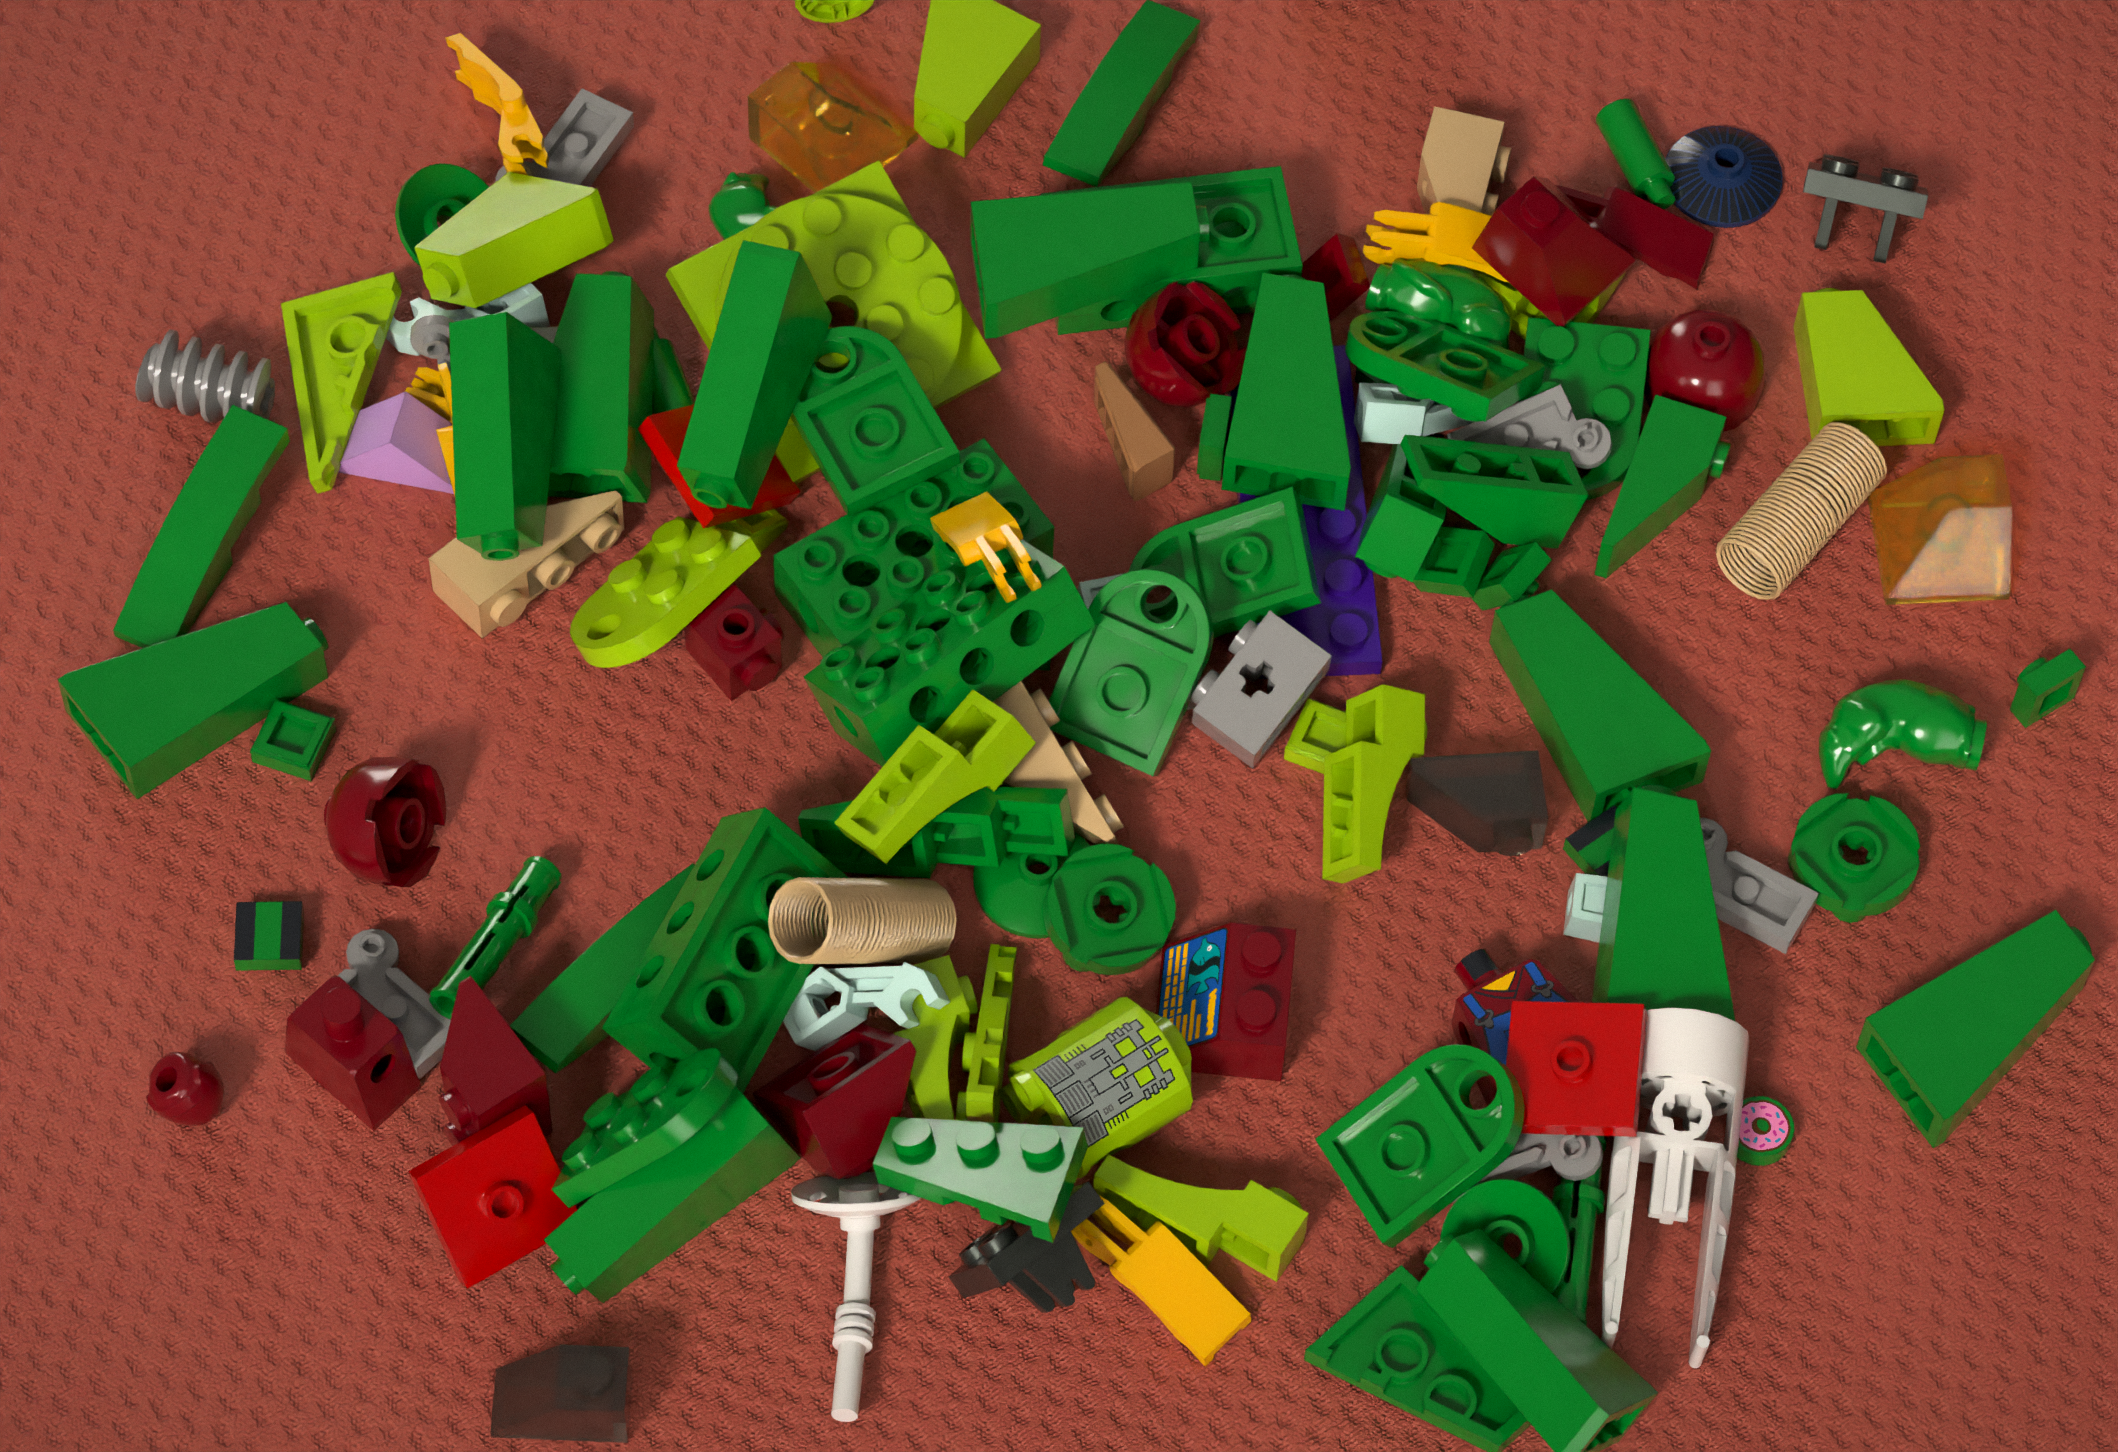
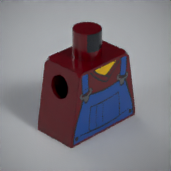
[1451,949,1579,1106]

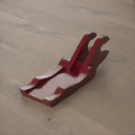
[1555,185,1714,290]

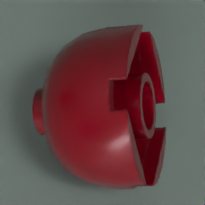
[1124,281,1247,408]
[1644,309,1764,432]
[324,757,447,887]

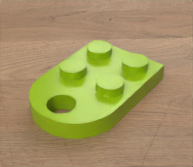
[570,516,761,668]

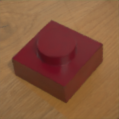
[1301,233,1370,321]

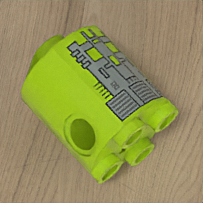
[999,997,1193,1178]

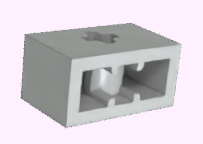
[1191,611,1331,768]

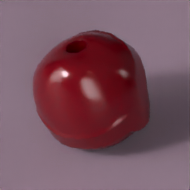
[146,1052,224,1126]

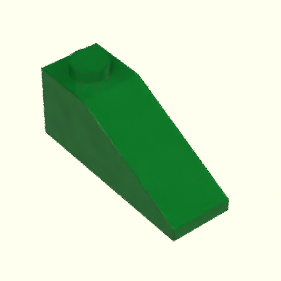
[1594,395,1731,579]
[1400,434,1588,549]
[1355,435,1447,582]

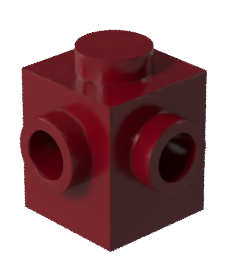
[684,584,784,701]

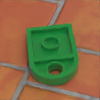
[1345,311,1546,422]
[1518,317,1651,500]
[790,326,961,517]
[1128,486,1321,638]
[1049,569,1214,776]
[1315,1044,1524,1248]
[552,1048,738,1208]

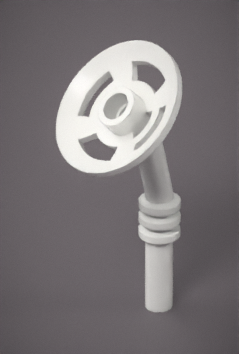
[791,1172,921,1422]

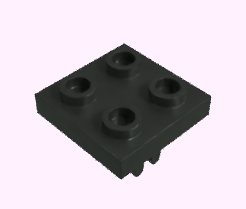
[1803,154,1928,264]
[949,1182,1105,1313]

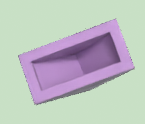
[339,391,454,494]

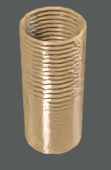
[1715,422,1887,600]
[768,877,957,964]

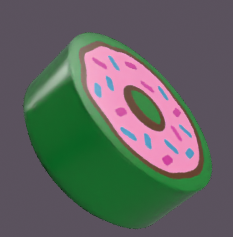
[1737,1096,1794,1166]

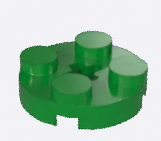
[1787,793,1920,923]
[1043,844,1176,975]

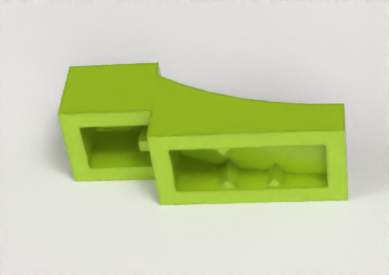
[1322,684,1428,884]
[834,690,1036,864]
[894,955,978,1120]
[1093,1154,1309,1282]

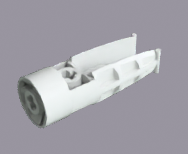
[1601,1008,1750,1368]

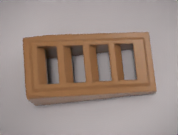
[1094,361,1175,501]

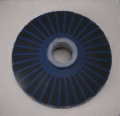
[1666,126,1783,228]

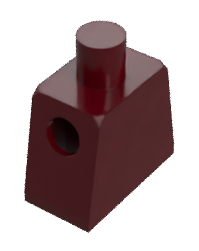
[285,975,421,1131]

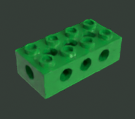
[1041,166,1303,335]
[773,438,1055,666]
[803,540,1095,767]
[602,807,849,1093]

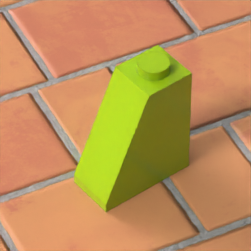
[914,0,1041,158]
[414,172,614,308]
[1793,288,1944,446]

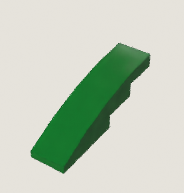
[1043,0,1201,187]
[113,405,290,648]
[798,787,1076,879]
[510,863,695,1073]

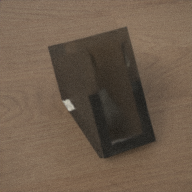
[1406,750,1548,856]
[490,1344,633,1443]

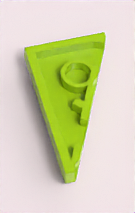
[281,272,402,494]
[956,944,1017,1123]

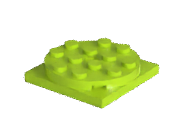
[665,160,1002,484]

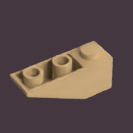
[1417,106,1512,269]
[428,490,624,639]
[993,681,1124,845]

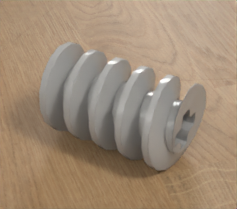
[135,329,275,423]

